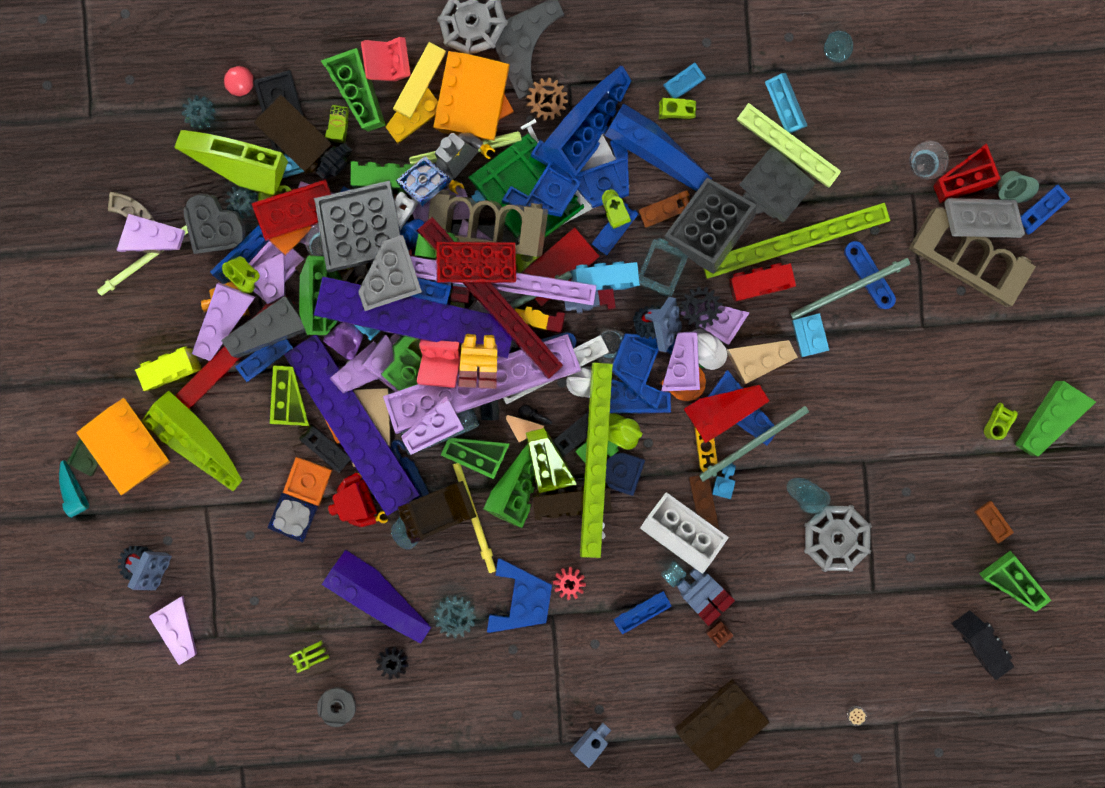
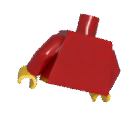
[328,472,388,527]

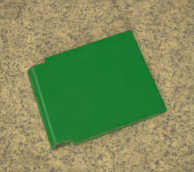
[468,134,584,238]

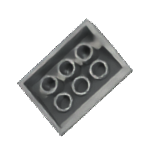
[665,178,756,274]

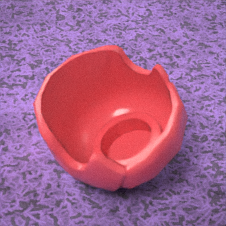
[224,66,254,96]

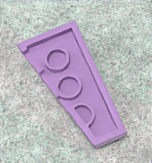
[192,282,255,361]

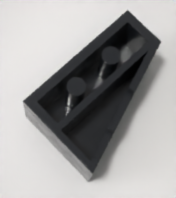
[951,610,1014,680]

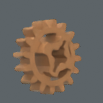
[526,78,568,121]

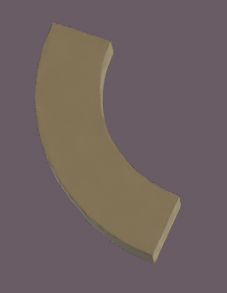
[108,192,163,254]

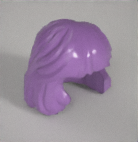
[323,322,363,360]

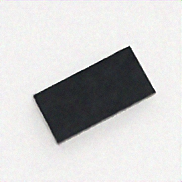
[253,70,304,153]

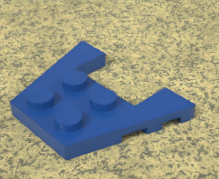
[502,140,581,217]
[575,140,629,208]
[612,333,676,409]
[487,558,552,633]

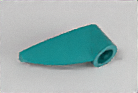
[59,460,89,518]

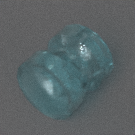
[661,561,687,588]

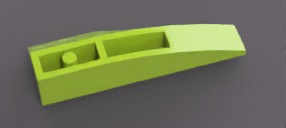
[175,130,288,196]
[142,391,242,491]

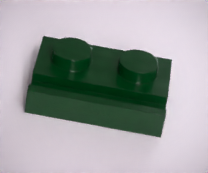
[66,438,99,476]

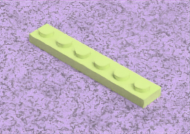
[736,103,841,188]

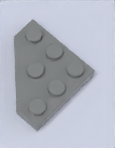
[358,235,422,311]

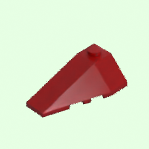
[684,385,769,443]

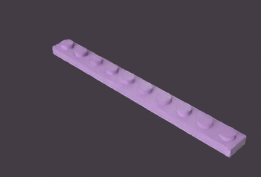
[410,256,596,305]

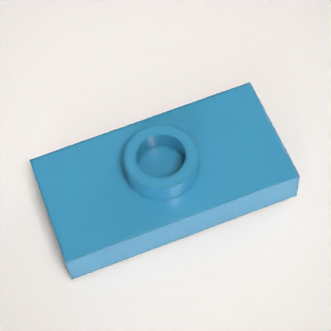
[663,63,706,99]

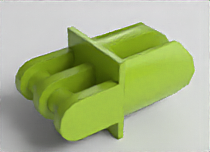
[289,640,330,673]

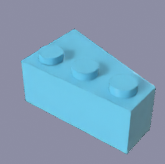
[570,261,640,291]

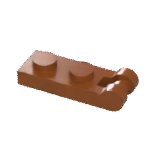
[638,190,690,228]

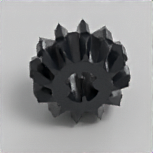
[376,646,409,680]

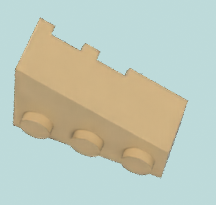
[726,340,798,384]

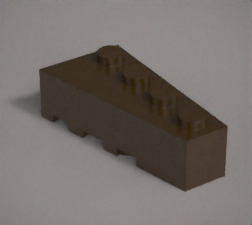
[533,486,612,521]

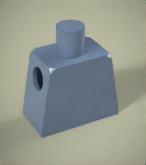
[570,723,611,768]

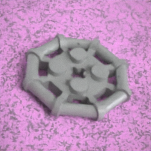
[437,0,508,55]
[804,504,872,572]

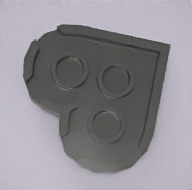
[183,194,246,254]

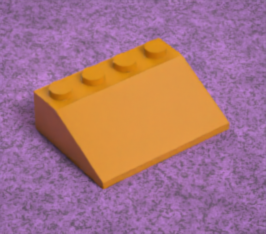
[433,51,510,141]
[76,398,170,496]

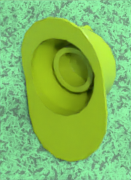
[608,413,643,450]

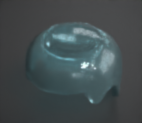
[824,30,854,63]

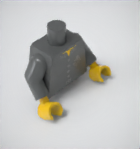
[435,132,495,194]

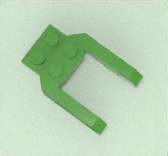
[381,336,421,391]

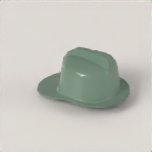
[997,171,1039,203]

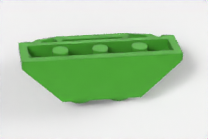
[299,256,342,335]

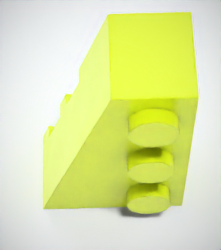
[135,346,202,391]

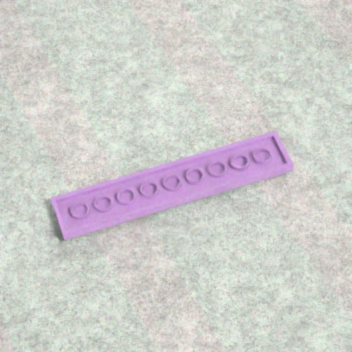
[383,334,581,434]

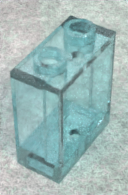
[638,238,688,297]

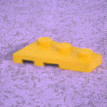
[386,88,438,144]

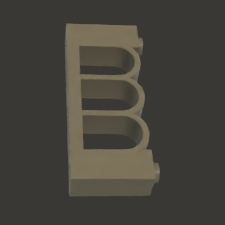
[428,189,548,257]
[908,207,1036,307]

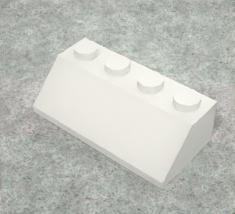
[640,492,729,574]

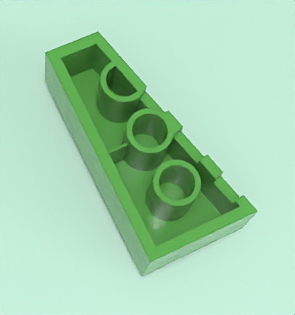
[321,48,386,132]
[351,161,431,194]
[1015,381,1096,456]

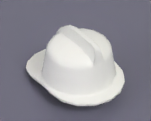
[692,328,727,370]
[566,366,612,398]

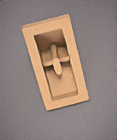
[506,415,544,442]

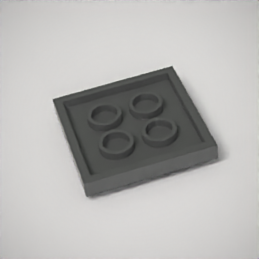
[739,146,816,223]

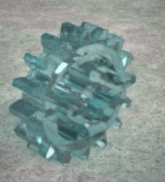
[434,596,476,638]

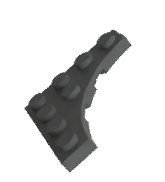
[488,0,564,100]

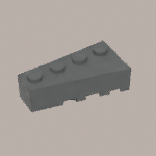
[221,296,306,358]

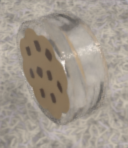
[847,706,867,726]

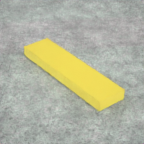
[393,42,446,119]

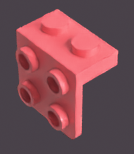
[361,37,411,82]

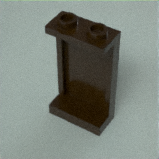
[254,95,334,174]
[398,481,476,543]

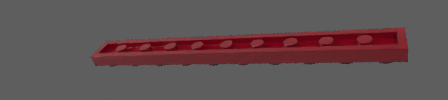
[417,217,563,379]

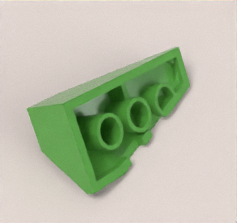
[483,444,535,528]

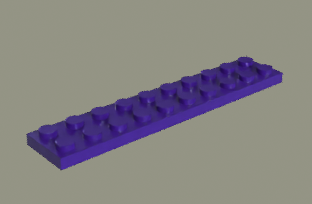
[314,277,512,359]
[284,335,420,516]

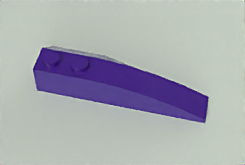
[322,550,431,644]

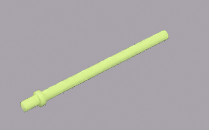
[97,225,188,296]

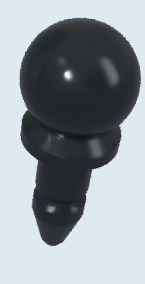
[518,405,552,425]

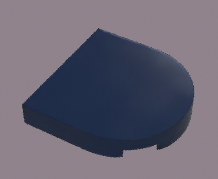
[605,453,645,496]

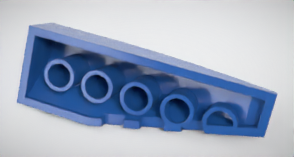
[542,66,631,176]
[605,103,712,192]

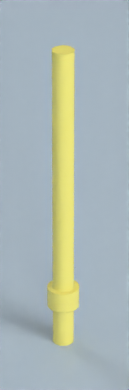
[453,463,496,573]

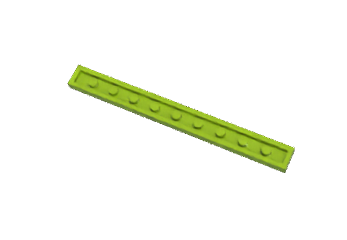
[703,203,890,279]
[580,363,613,558]

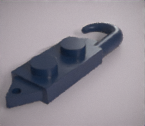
[391,440,429,500]

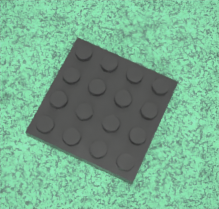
[314,181,401,273]

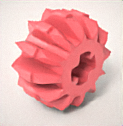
[553,567,586,600]

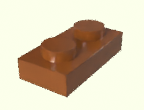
[974,501,1014,544]

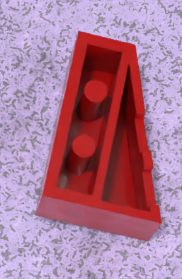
[933,143,1001,203]
[729,263,796,302]

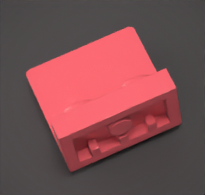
[417,339,461,388]

